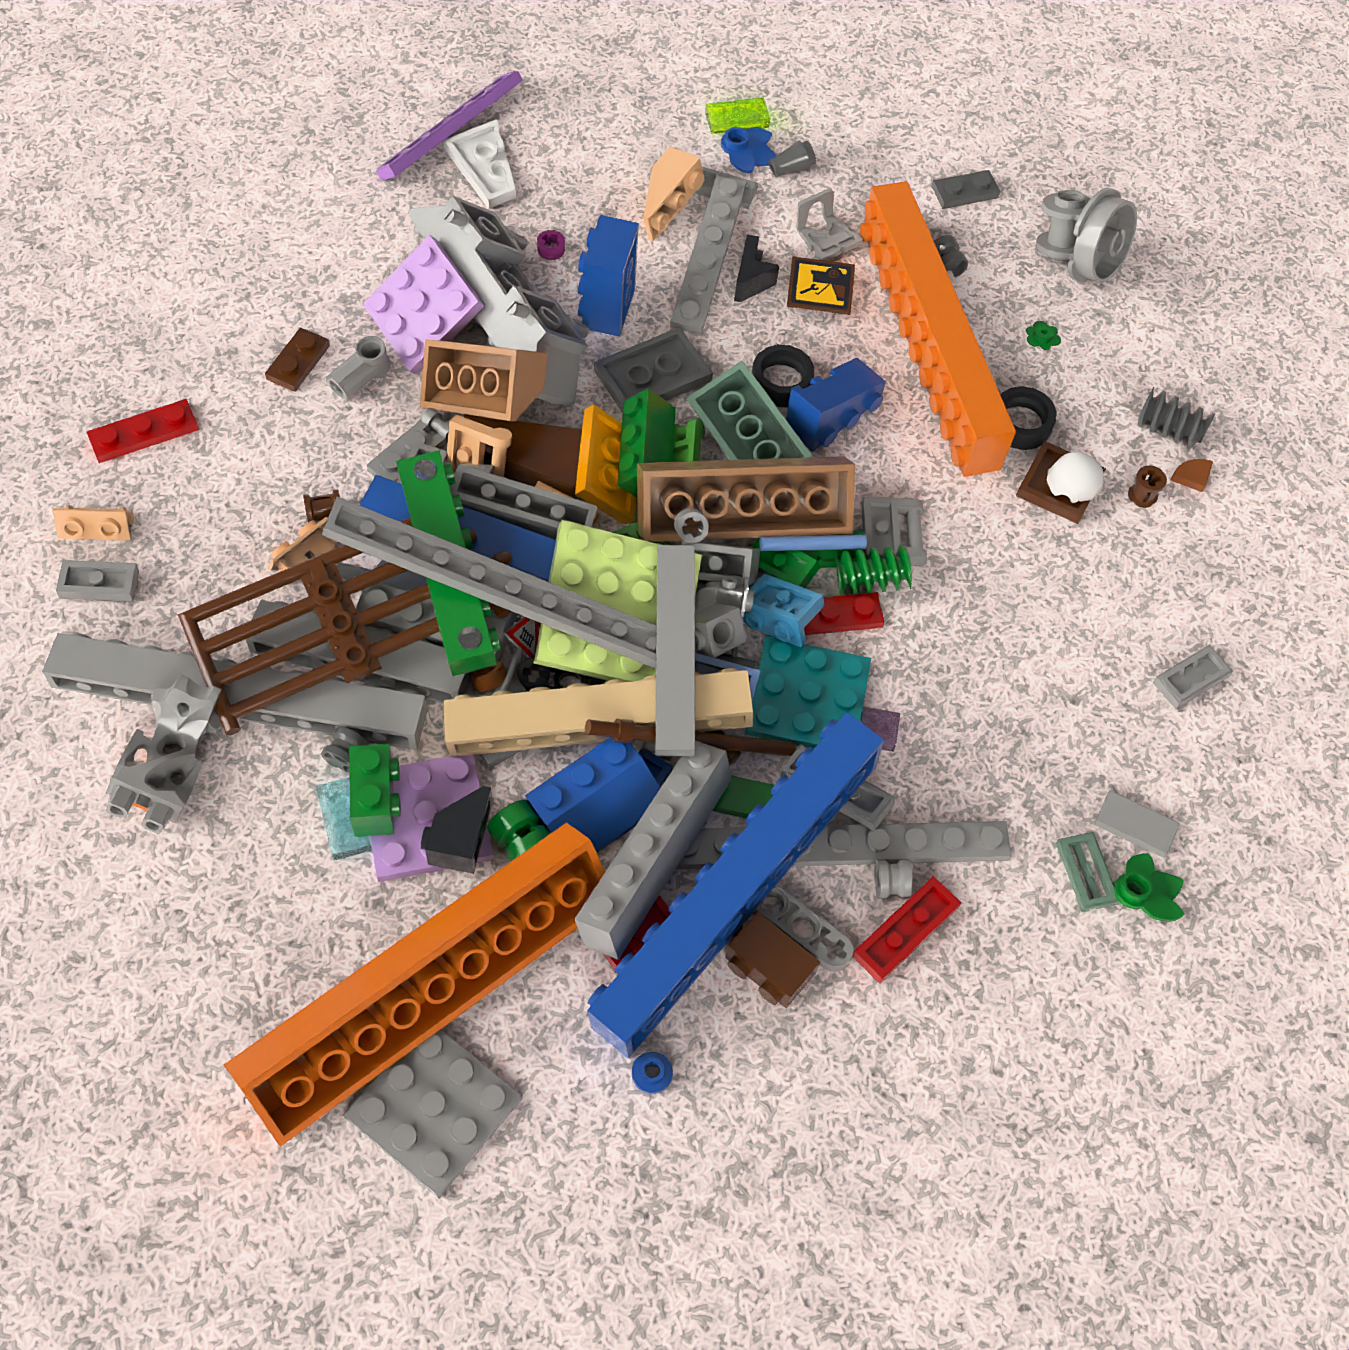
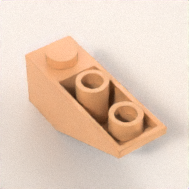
[643,147,705,241]

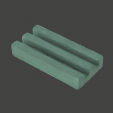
[1056,832,1119,912]

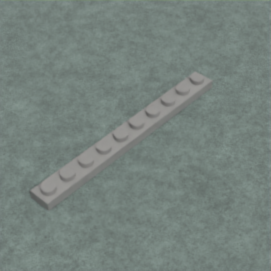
[322,496,656,669]
[628,821,1012,869]

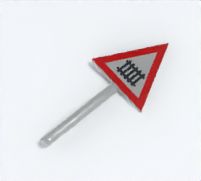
[500,616,539,691]

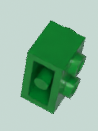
[349,744,401,837]

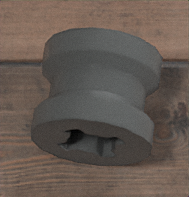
[321,727,369,773]

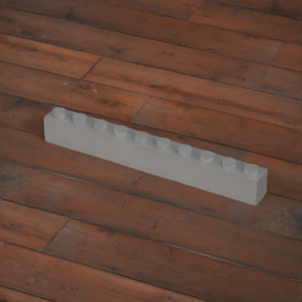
[42,633,427,750]

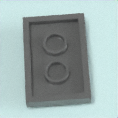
[594,327,713,413]

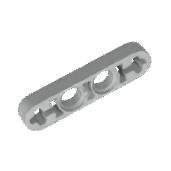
[752,884,854,972]

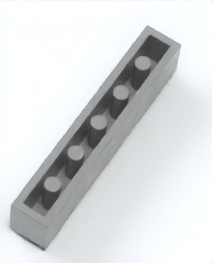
[246,599,473,703]
[574,741,732,960]

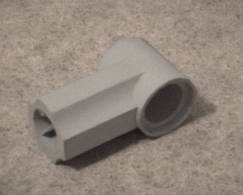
[326,336,390,400]

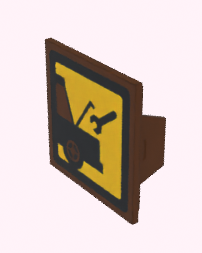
[787,256,855,315]

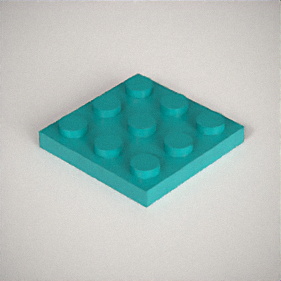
[745,636,871,749]

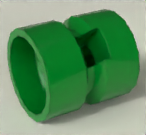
[487,799,551,862]

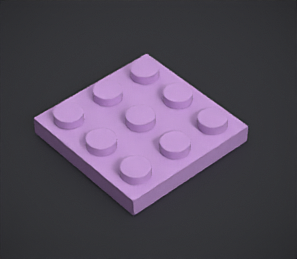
[363,235,485,374]
[370,755,494,882]

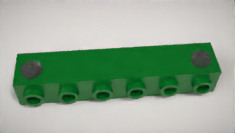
[396,450,501,676]

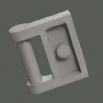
[861,497,927,566]

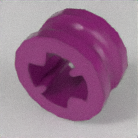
[537,230,565,260]

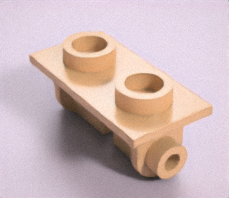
[52,505,134,540]
[268,517,338,573]

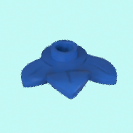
[721,127,776,173]

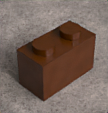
[725,912,820,1008]

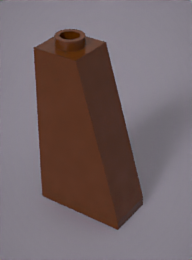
[464,414,582,500]

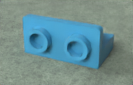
[743,573,824,647]

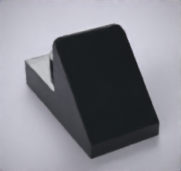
[734,234,779,302]

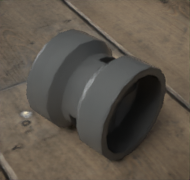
[934,235,968,277]

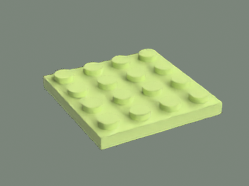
[534,520,702,682]

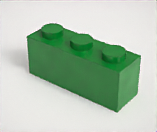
[618,388,676,498]

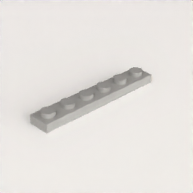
[670,175,747,334]

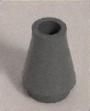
[768,140,816,177]

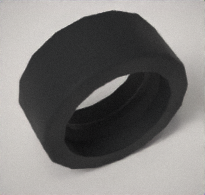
[752,344,814,408]
[1000,386,1057,450]

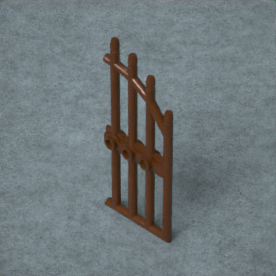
[178,517,513,736]

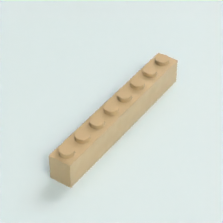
[443,668,753,757]

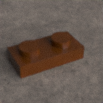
[265,327,330,392]

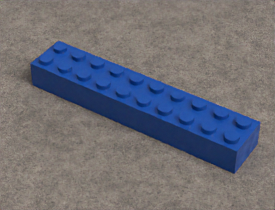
[587,712,884,1059]

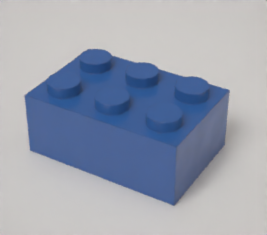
[578,215,639,337]

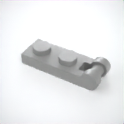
[366,408,449,482]

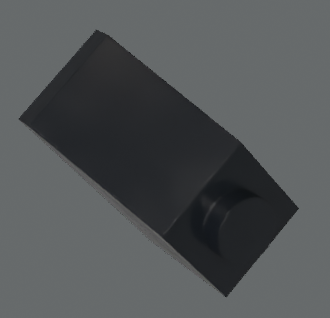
[421,786,493,874]

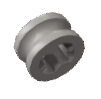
[674,508,709,543]

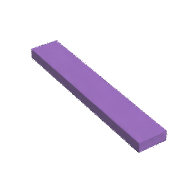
[376,70,523,180]

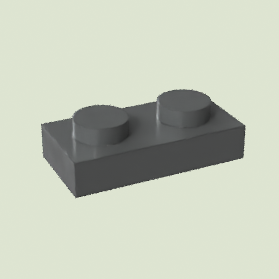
[932,170,1000,209]

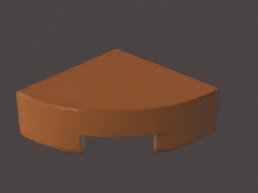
[1170,459,1213,492]

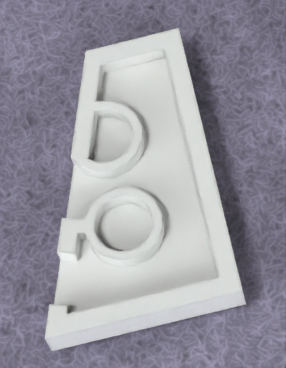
[443,119,516,209]

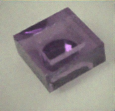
[861,706,900,752]

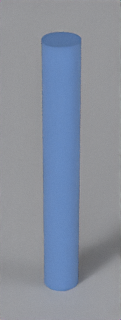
[760,535,867,551]

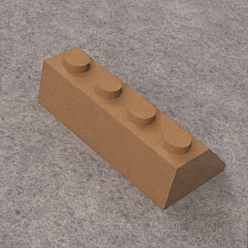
[420,339,547,421]

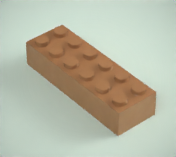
[637,456,855,542]

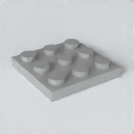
[343,1029,522,1199]

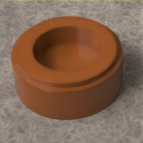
[470,662,507,692]

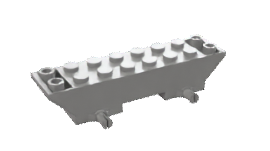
[408,195,589,407]

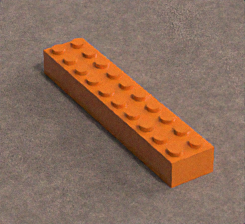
[860,181,1016,477]
[224,822,605,1147]

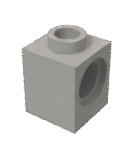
[695,603,747,658]

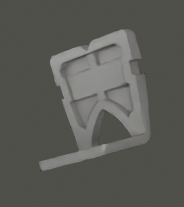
[797,189,863,261]

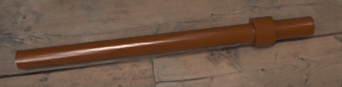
[585,719,796,757]

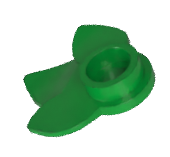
[1114,853,1184,922]

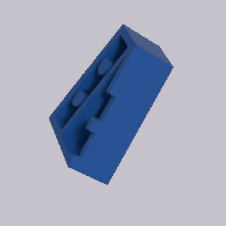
[786,358,886,452]

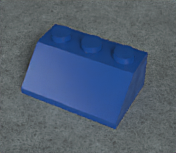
[525,737,660,853]

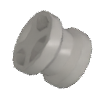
[874,860,912,899]

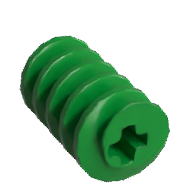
[836,545,912,596]

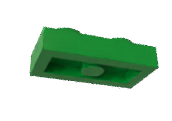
[751,538,821,588]

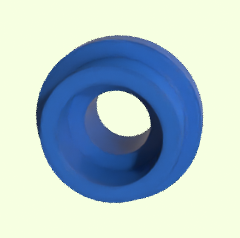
[631,1052,673,1094]

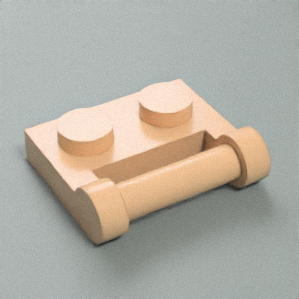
[446,415,512,478]

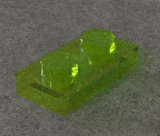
[705,97,771,134]

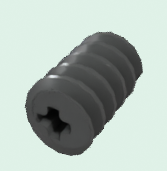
[1137,387,1215,449]

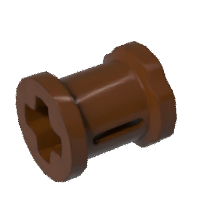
[1128,465,1167,508]
[303,489,340,523]

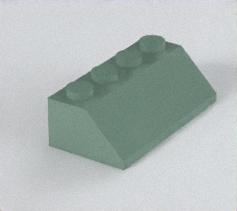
[686,361,813,460]

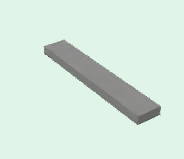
[655,545,695,756]

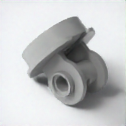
[1036,187,1137,283]

